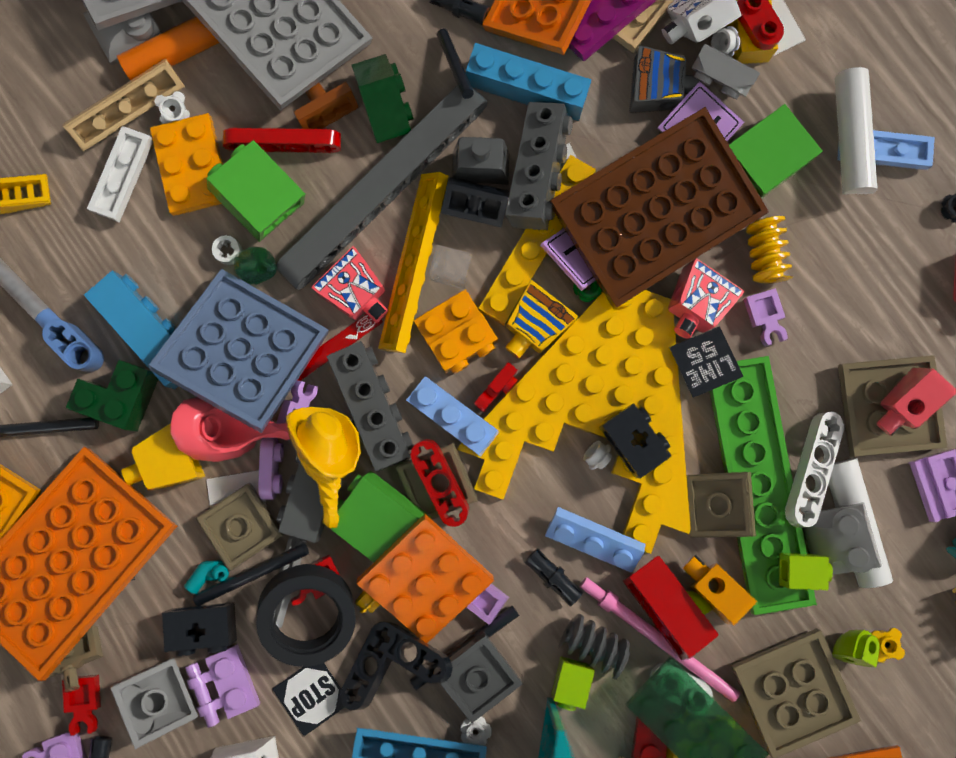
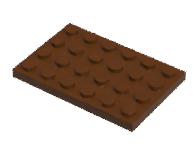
[549,107,769,309]

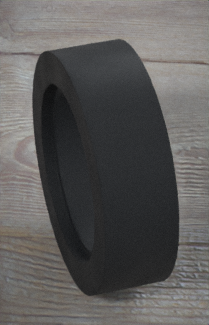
[256,564,356,667]

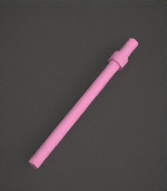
[579,577,740,703]

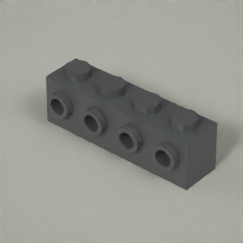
[505,102,573,231]
[327,341,414,472]

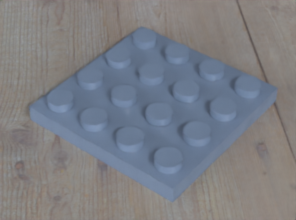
[149,269,328,434]

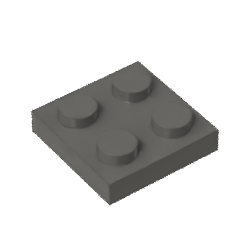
[433,631,523,723]

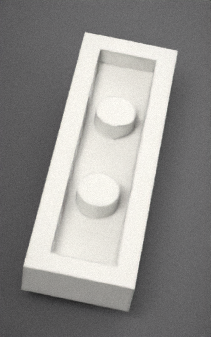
[87,126,153,222]

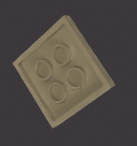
[838,355,948,457]
[731,628,861,758]

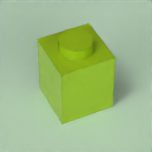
[779,553,833,590]
[551,656,595,711]

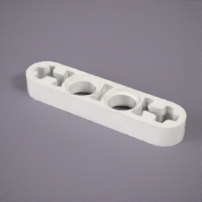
[785,411,844,527]

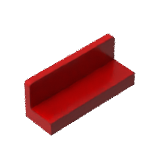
[623,556,718,660]

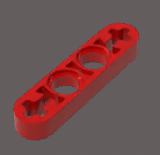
[223,128,341,153]

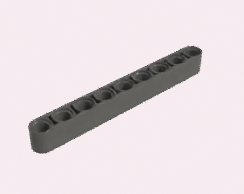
[275,85,488,290]

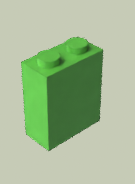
[729,104,823,199]
[206,140,306,242]
[330,471,431,563]

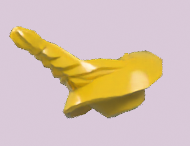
[286,407,361,529]

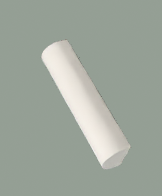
[835,67,878,195]
[829,458,893,588]

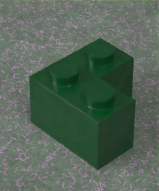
[351,54,414,143]
[66,360,159,432]

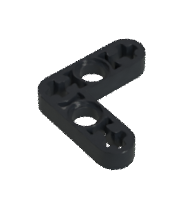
[340,622,453,710]

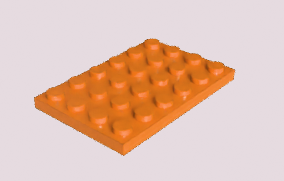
[0,447,177,681]

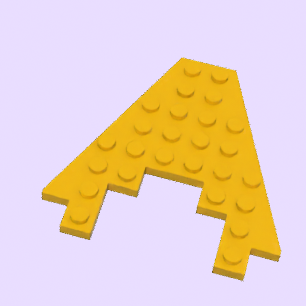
[457,290,691,554]

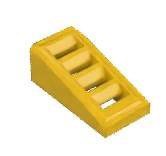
[0,174,52,214]

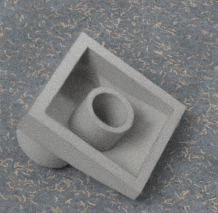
[83,11,162,65]
[692,44,760,100]
[802,502,882,575]
[110,657,198,749]

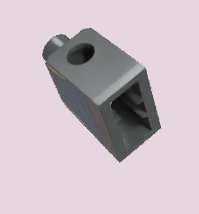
[629,46,702,113]

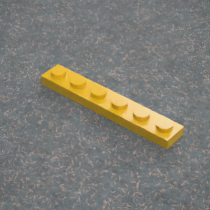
[478,155,596,326]
[378,172,449,353]

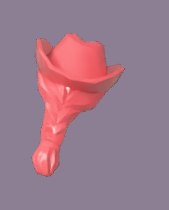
[171,397,290,462]

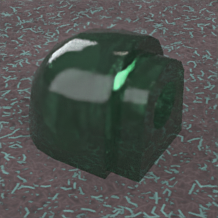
[234,246,277,285]

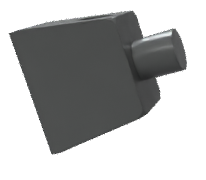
[452,137,510,184]

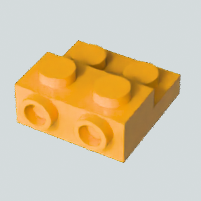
[413,289,498,374]

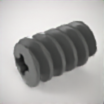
[559,614,630,680]

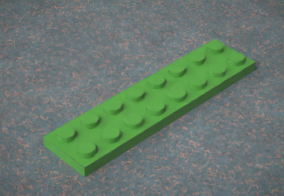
[710,356,817,615]

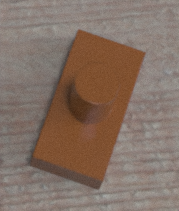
[293,82,359,129]

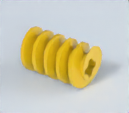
[746,216,793,284]

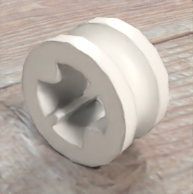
[212,235,243,265]

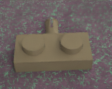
[47,625,103,692]

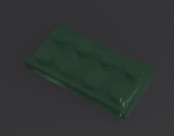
[625,657,769,758]

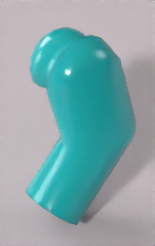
[184,560,229,594]

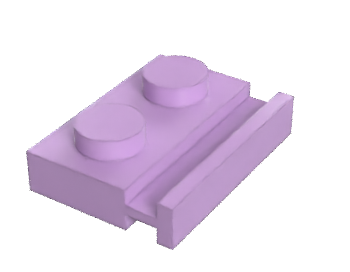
[909,449,956,522]

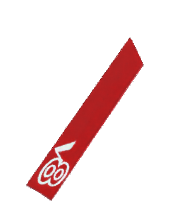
[298,314,383,381]

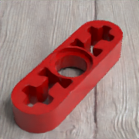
[411,439,469,527]

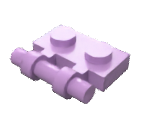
[185,644,261,728]

